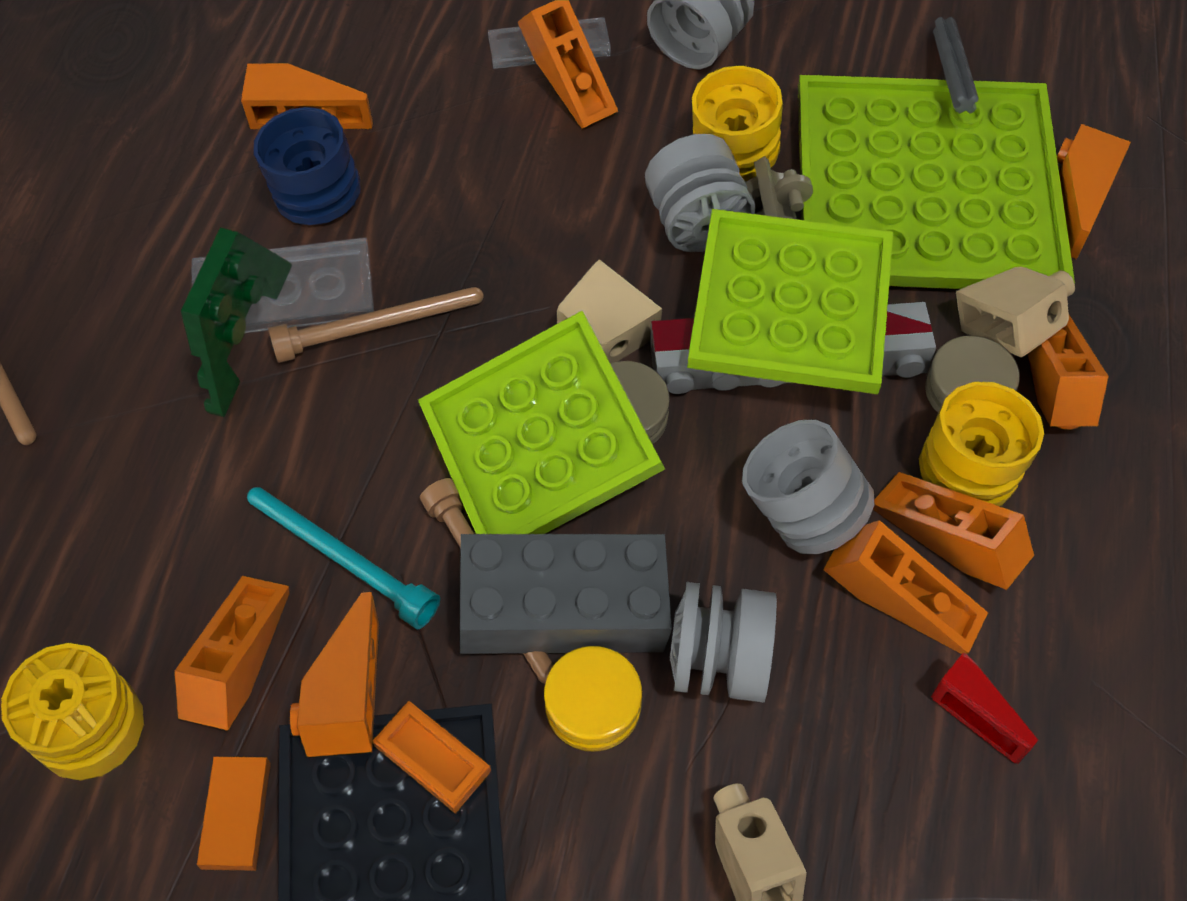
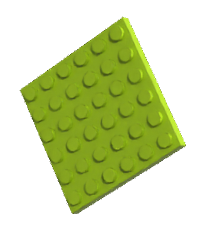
[798,75,1075,289]

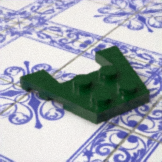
[181,227,292,417]

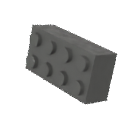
[460,534,672,654]

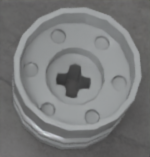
[647,0,754,69]
[645,134,755,252]
[742,420,874,554]
[670,582,777,702]

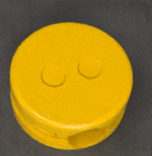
[544,646,642,752]

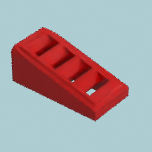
[931,652,1038,764]

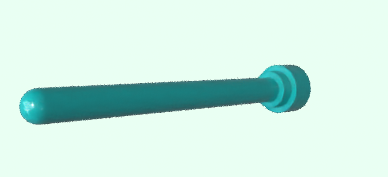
[247,487,440,630]

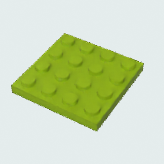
[687,209,893,394]
[418,310,665,534]

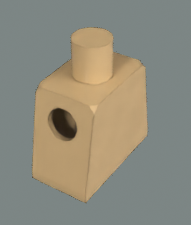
[556,259,662,363]
[956,267,1075,357]
[713,784,807,901]

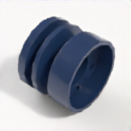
[254,107,361,225]

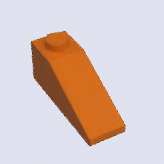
[517,0,618,129]
[241,63,373,129]
[1057,124,1131,259]
[1028,315,1109,430]
[873,472,1034,590]
[823,520,988,654]
[175,576,289,730]
[290,592,379,757]

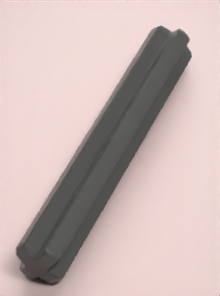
[933,17,979,114]

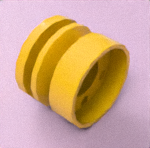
[692,66,783,181]
[919,382,1044,506]
[1,643,144,781]

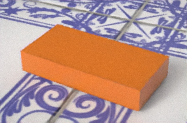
[372,701,491,814]
[197,757,271,871]

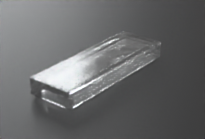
[488,17,611,69]

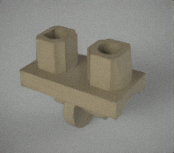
[746,156,813,219]

